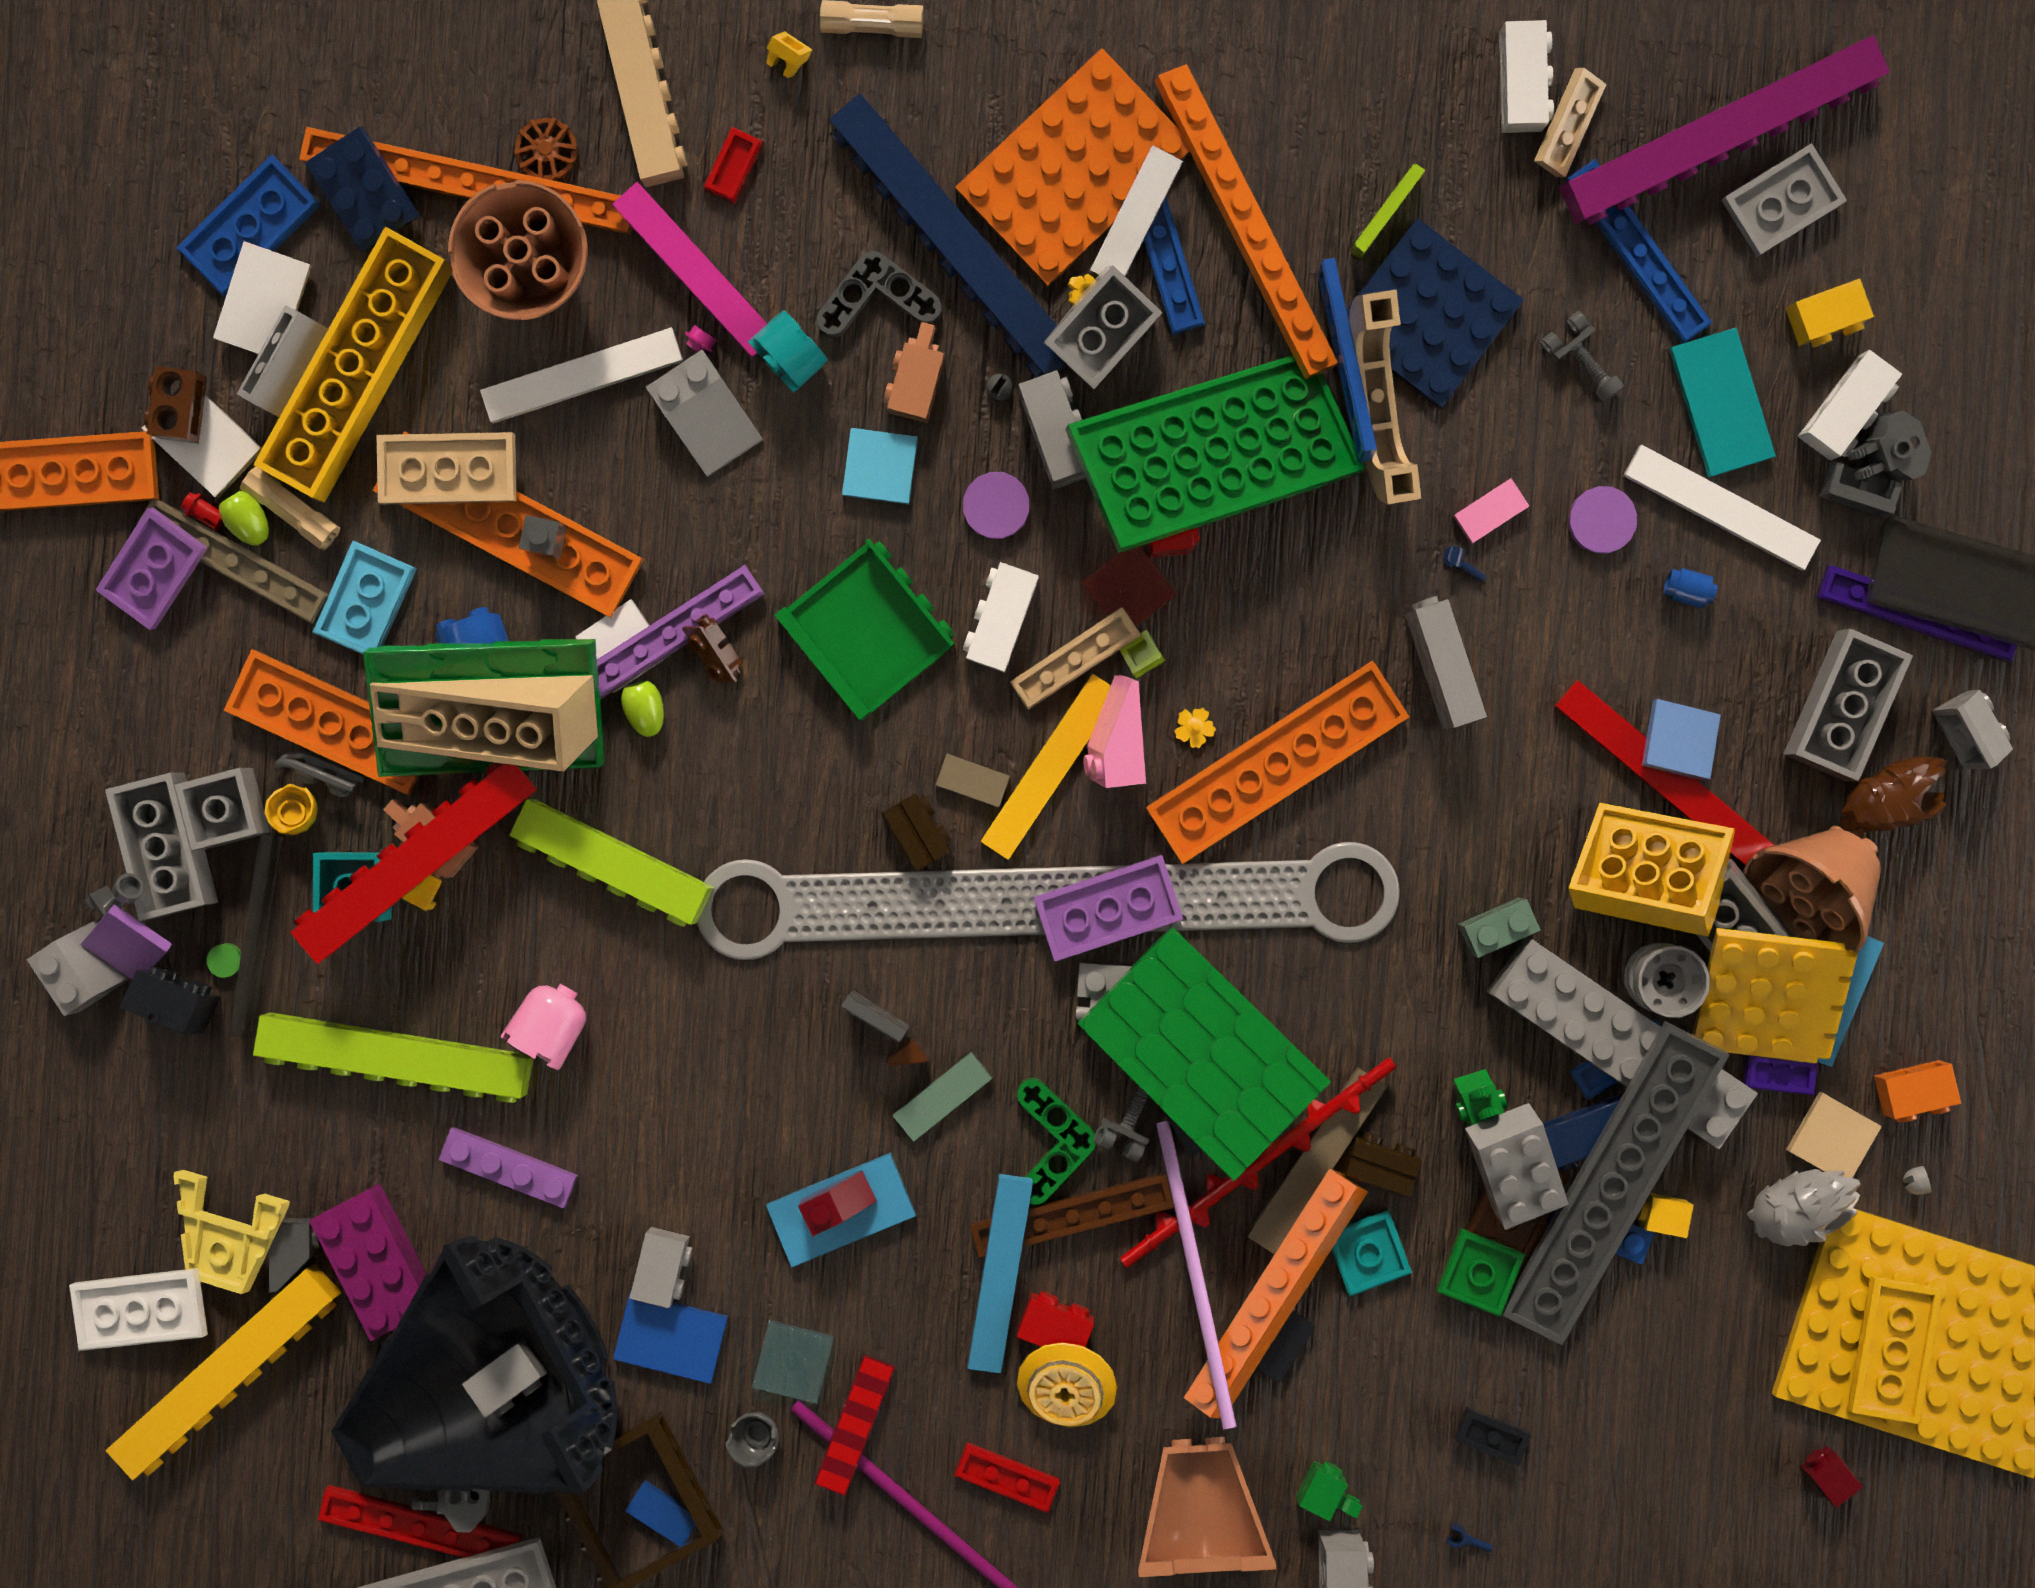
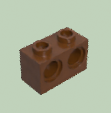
[144,366,207,444]

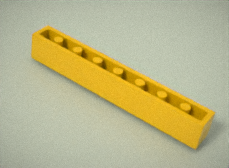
[105,1263,342,1481]

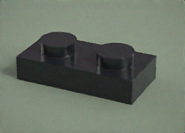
[1454,1406,1532,1466]

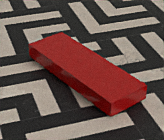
[954,1442,1060,1513]

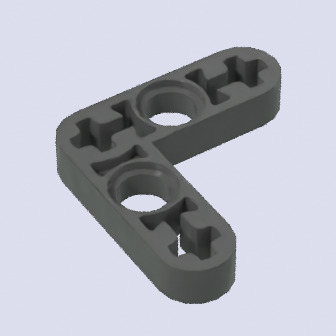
[817,251,942,338]

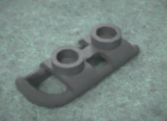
[274,751,365,797]

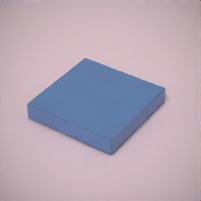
[1642,699,1721,781]

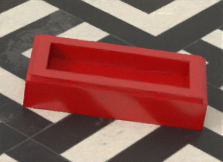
[703,127,763,204]

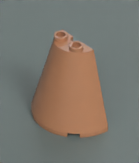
[1138,1437,1276,1577]

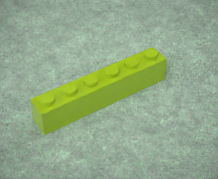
[509,799,714,927]

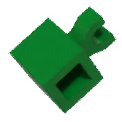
[1296,1461,1363,1521]

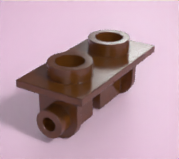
[682,614,743,682]

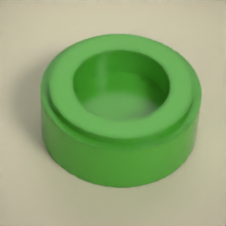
[207,943,244,978]

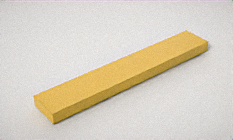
[981,674,1111,860]

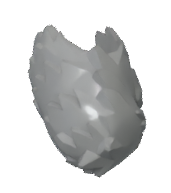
[1747,1169,1861,1246]

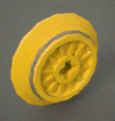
[1017,1343,1117,1427]

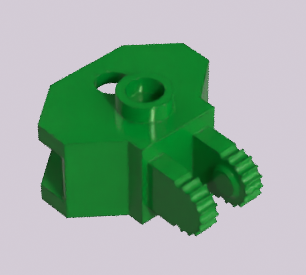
[1452,1069,1508,1127]

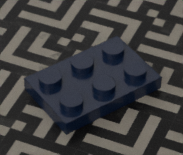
[305,127,420,252]

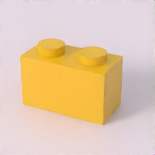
[1785,279,1874,348]

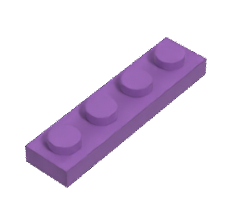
[439,1127,578,1208]

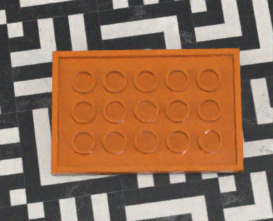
[955,48,1190,288]

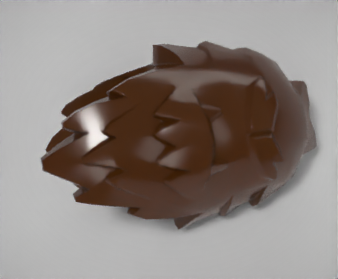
[1841,755,1946,832]

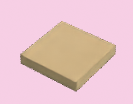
[1786,1092,1882,1178]

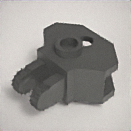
[1847,411,1931,481]
[411,1489,490,1533]

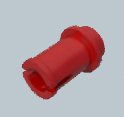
[180,492,224,532]

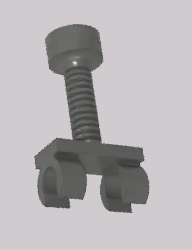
[1540,311,1625,403]
[84,873,144,918]
[1094,1086,1149,1162]

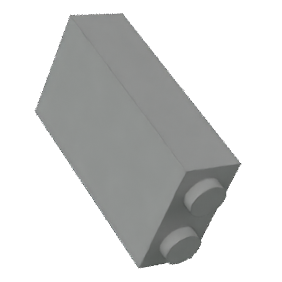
[1405,596,1487,729]

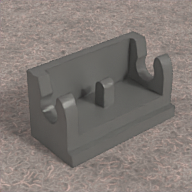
[1818,461,1902,518]

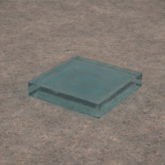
[752,1320,835,1404]

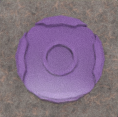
[963,472,1029,539]
[1568,486,1637,554]

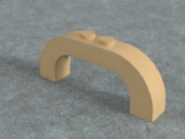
[1349,290,1421,504]

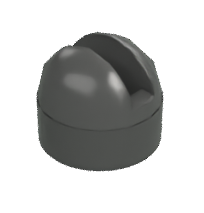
[986,373,1013,402]

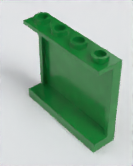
[774,538,956,721]

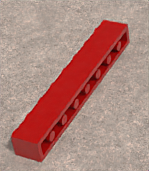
[290,762,538,964]

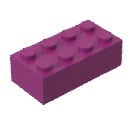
[309,1183,427,1341]

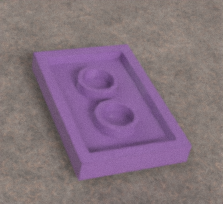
[96,508,208,630]

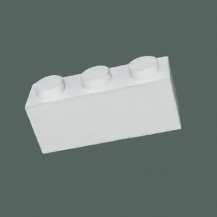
[1499,20,1554,133]
[1798,350,1902,460]
[963,562,1039,673]

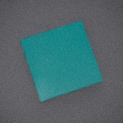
[1331,1208,1412,1297]

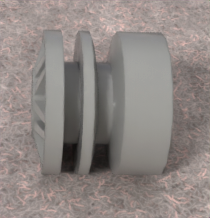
[1624,942,1710,1018]

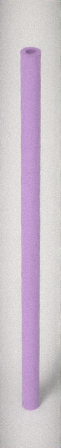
[1156,1121,1237,1429]

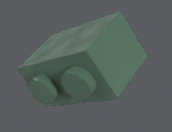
[1457,897,1541,958]

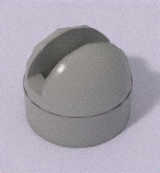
[1903,1166,1932,1195]

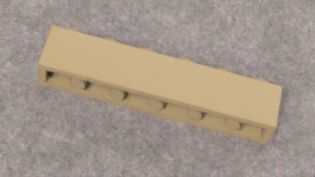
[597,0,687,187]

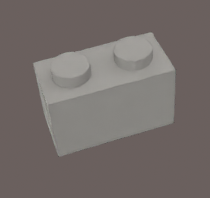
[629,1227,693,1308]
[462,1340,547,1418]

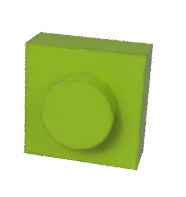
[1120,630,1165,678]

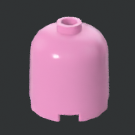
[500,984,586,1070]

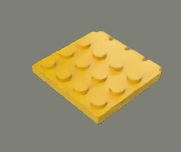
[1692,928,1858,1064]

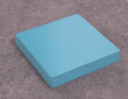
[842,428,918,505]

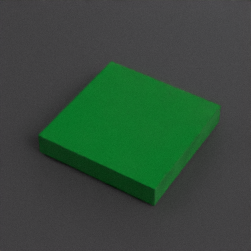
[1436,1227,1525,1317]

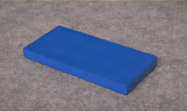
[176,154,322,298]

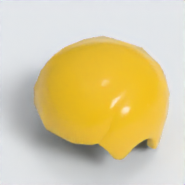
[264,784,318,835]

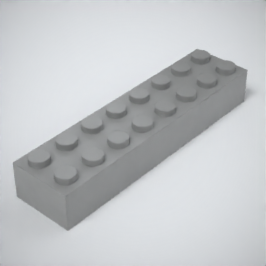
[1486,937,1758,1149]

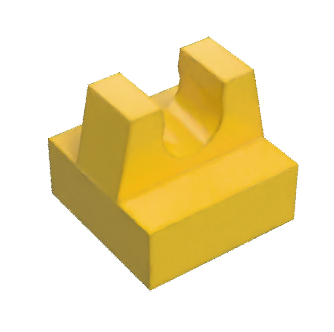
[766,31,812,78]

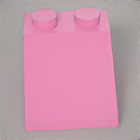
[1083,675,1146,788]

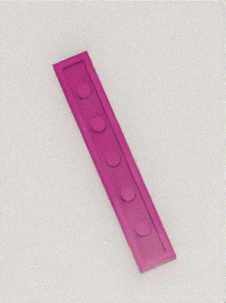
[612,182,767,358]

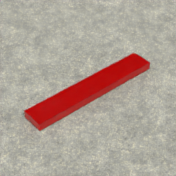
[318,1485,522,1558]

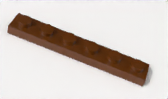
[970,1173,1174,1258]

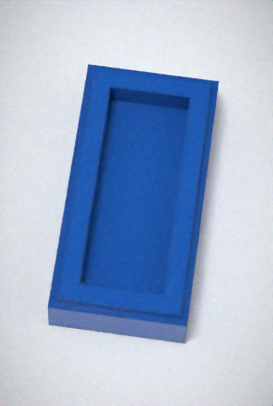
[625,1480,696,1546]

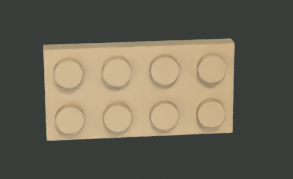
[377,432,517,505]

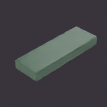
[893,1051,992,1142]

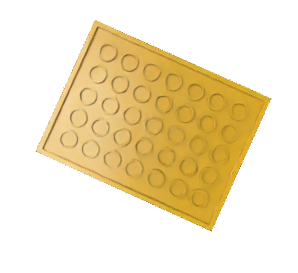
[1772,1208,2035,1479]

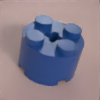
[435,607,509,643]

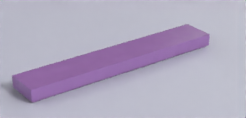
[597,565,765,700]

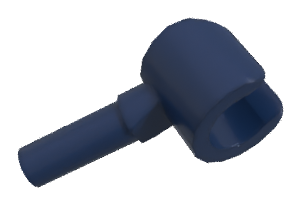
[1443,546,1486,583]
[1446,1523,1492,1552]

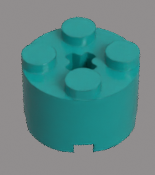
[748,310,828,393]

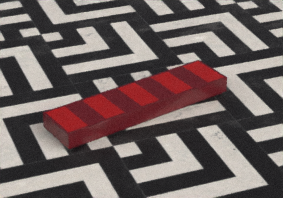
[814,1354,895,1496]

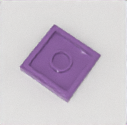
[80,905,172,979]

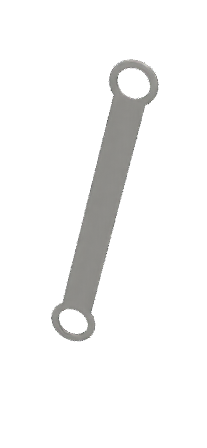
[697,842,1400,960]

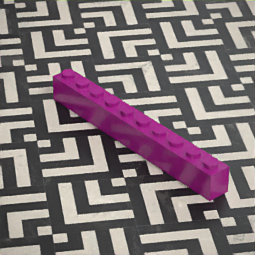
[1559,35,1890,225]

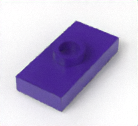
[1743,1055,1818,1095]

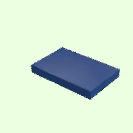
[613,1292,728,1384]

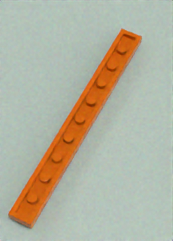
[1154,64,1338,380]
[299,127,632,235]

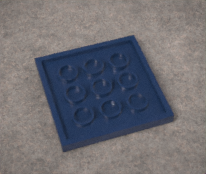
[1346,218,1524,409]

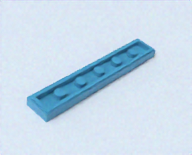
[968,1174,1033,1373]

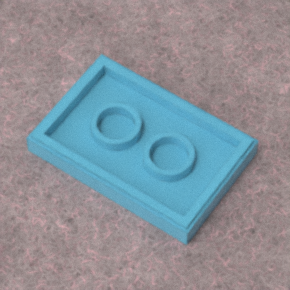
[312,541,417,655]

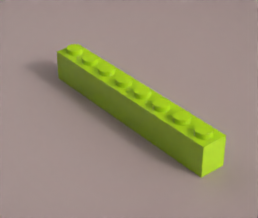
[253,1012,533,1103]

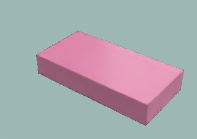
[1453,478,1529,544]

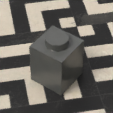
[519,515,567,559]

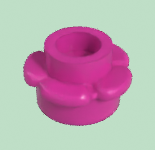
[685,325,717,353]

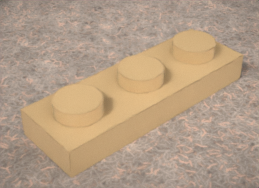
[1534,68,1607,177]

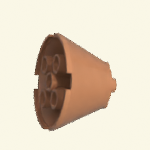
[448,180,588,320]
[1744,826,1881,953]

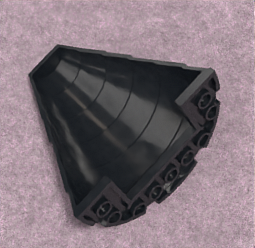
[331,1236,617,1495]

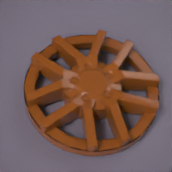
[514,118,578,181]

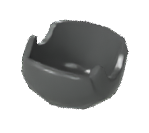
[726,1412,779,1468]

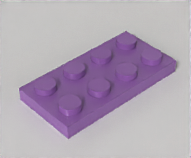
[1034,855,1183,961]

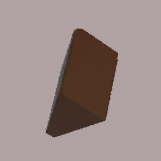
[886,1038,929,1066]

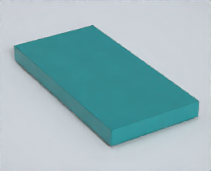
[1669,327,1776,478]

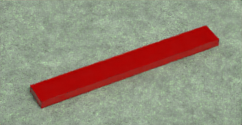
[1554,680,1775,866]

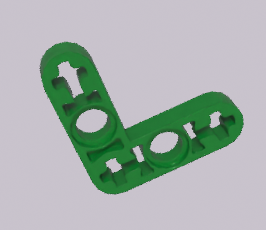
[1017,1078,1096,1205]

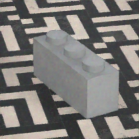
[237,305,328,417]

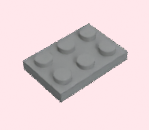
[1721,143,1847,257]

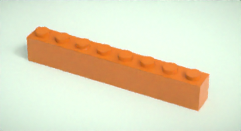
[1184,1168,1368,1419]

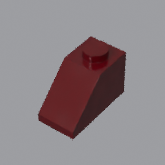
[798,1170,877,1237]

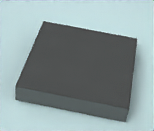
[842,991,910,1042]

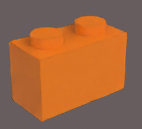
[1874,1060,1961,1123]

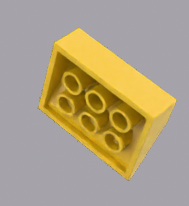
[1569,803,1735,937]

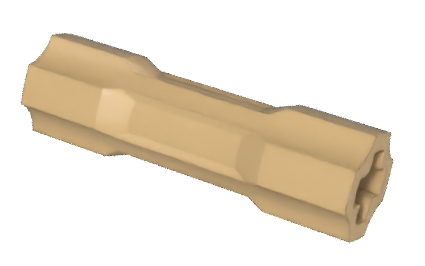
[820,0,924,38]
[240,467,341,550]

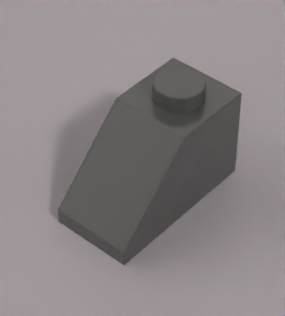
[269,1218,322,1292]

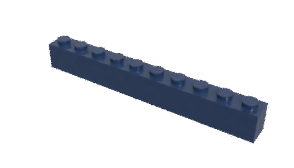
[829,93,1069,378]

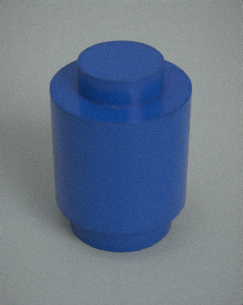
[1663,568,1718,609]

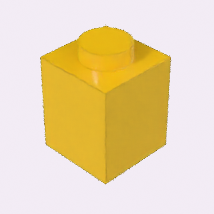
[1636,1193,1693,1238]

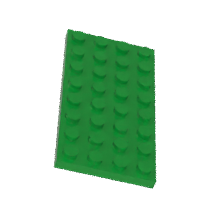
[1065,355,1366,553]

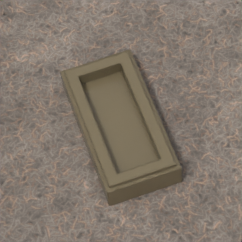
[936,754,1010,807]

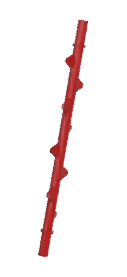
[1120,1057,1398,1268]

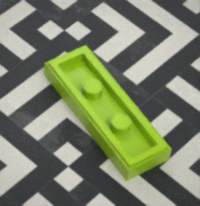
[1351,164,1425,260]

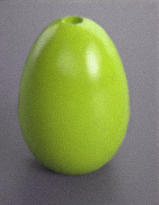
[219,491,269,546]
[621,681,664,737]

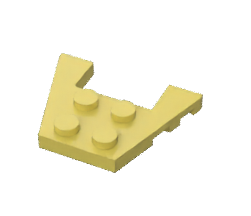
[174,1170,290,1294]

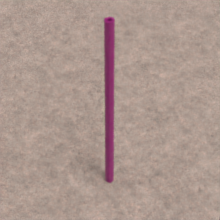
[790,1400,1018,1588]

